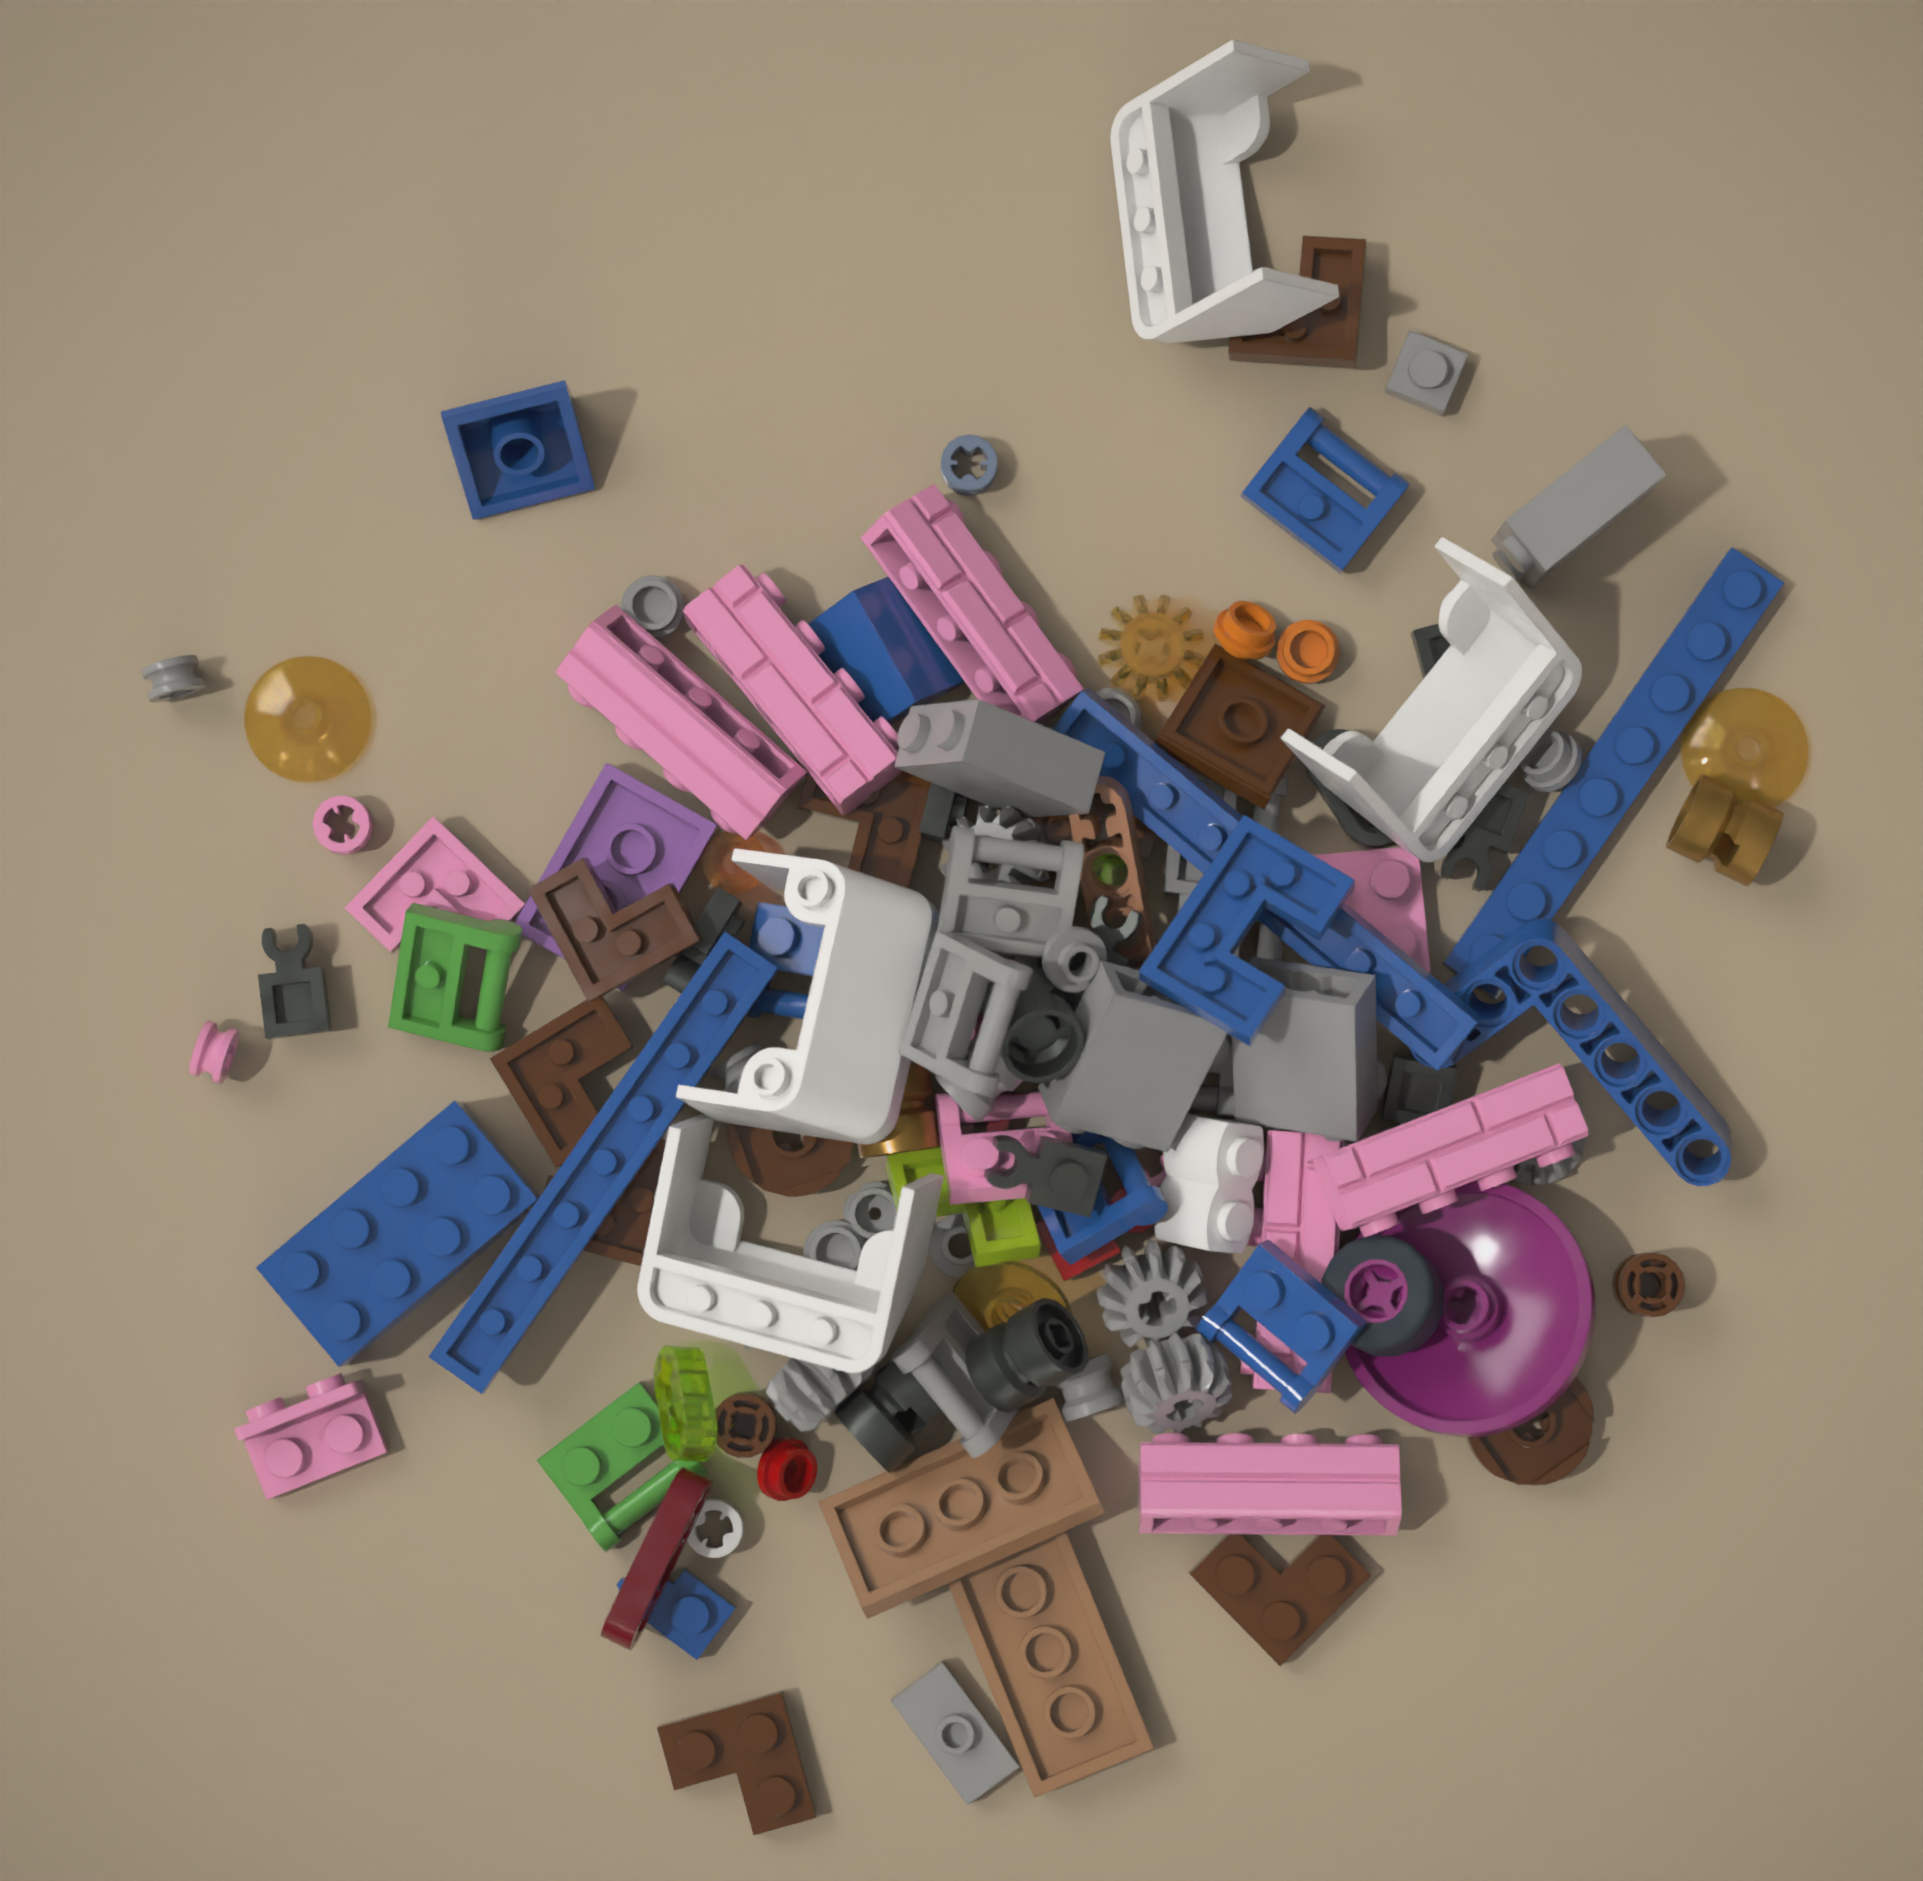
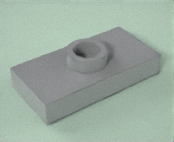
[891,1661,1019,1805]

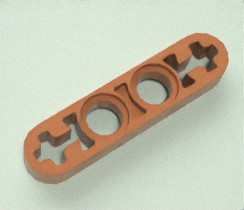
[1069,776,1157,970]

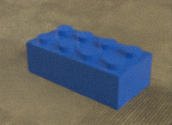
[256,1100,541,1367]

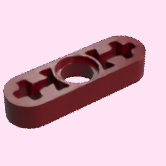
[601,1466,713,1651]

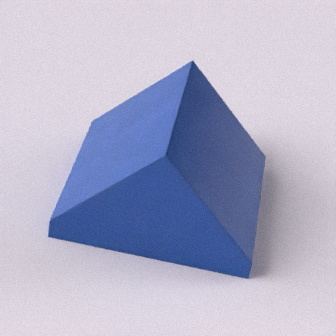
[441,380,595,520]
[808,577,965,725]

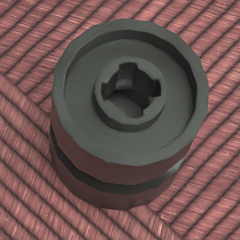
[981,965,1084,1083]
[965,1298,1088,1413]
[834,1359,949,1473]

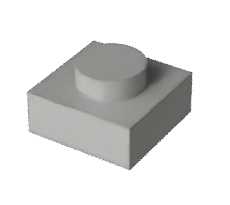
[1384,330,1468,416]

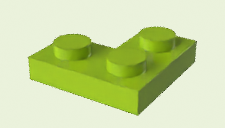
[886,1147,1041,1267]

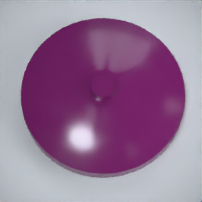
[1345,1180,1596,1437]

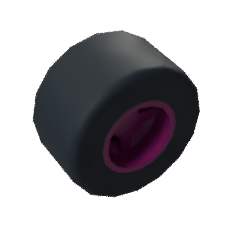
[1321,1235,1444,1357]

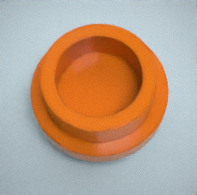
[1213,601,1276,659]
[1276,620,1340,684]

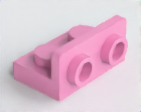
[234,1373,389,1500]

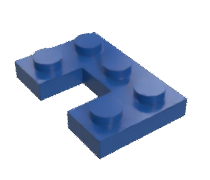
[1139,815,1355,1046]

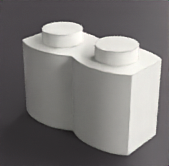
[1154,1114,1264,1254]

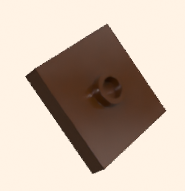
[1155,643,1325,810]

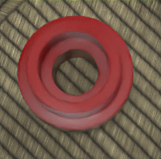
[757,1436,818,1501]

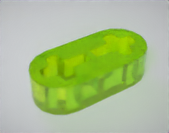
[654,1345,717,1462]

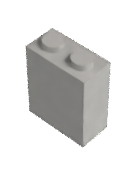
[1491,425,1667,589]
[894,699,1105,818]
[1232,956,1378,1141]
[1038,960,1227,1152]

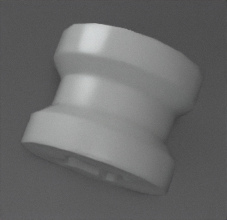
[1056,1352,1125,1422]

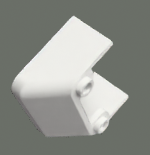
[1110,39,1339,344]
[1280,537,1582,862]
[676,848,939,1144]
[637,1114,944,1373]

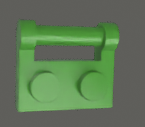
[388,903,522,1052]
[537,1381,709,1552]

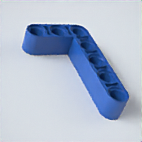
[1409,919,1732,1187]

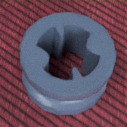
[941,434,998,496]

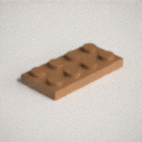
[818,1397,1105,1619]
[948,1531,1154,1798]

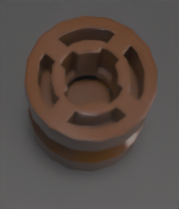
[1612,1253,1685,1317]
[711,1392,778,1458]

